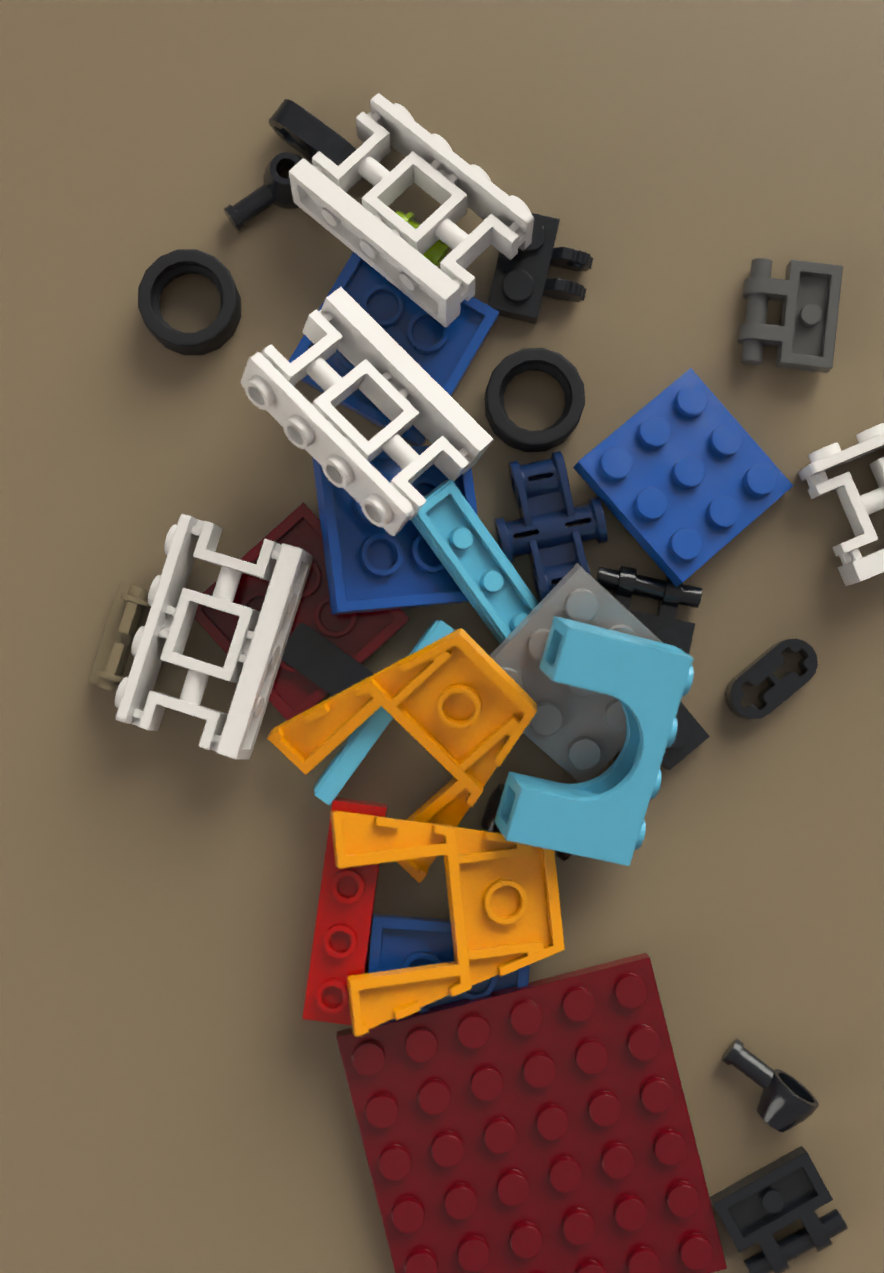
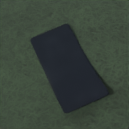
[282,623,374,696]

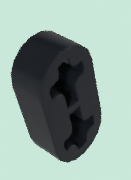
[269,99,356,166]
[725,639,818,719]

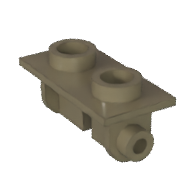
[87,582,151,692]

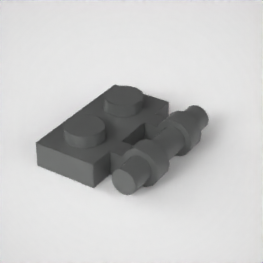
[738,258,843,373]

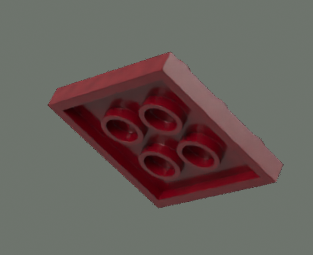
[194,502,410,720]

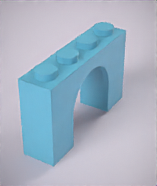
[494,616,694,866]

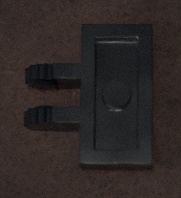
[487,213,593,324]

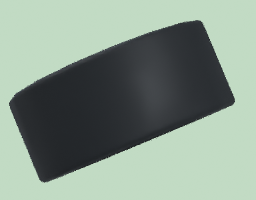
[138,249,241,355]
[485,348,585,452]

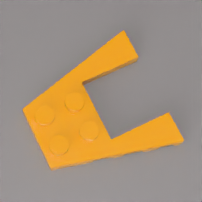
[267,628,537,883]
[330,810,565,1036]

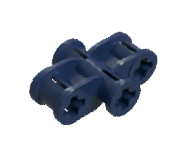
[494,451,608,603]

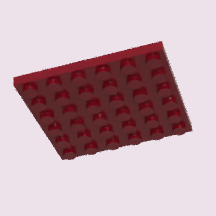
[336,953,727,1273]

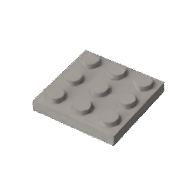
[490,563,695,783]

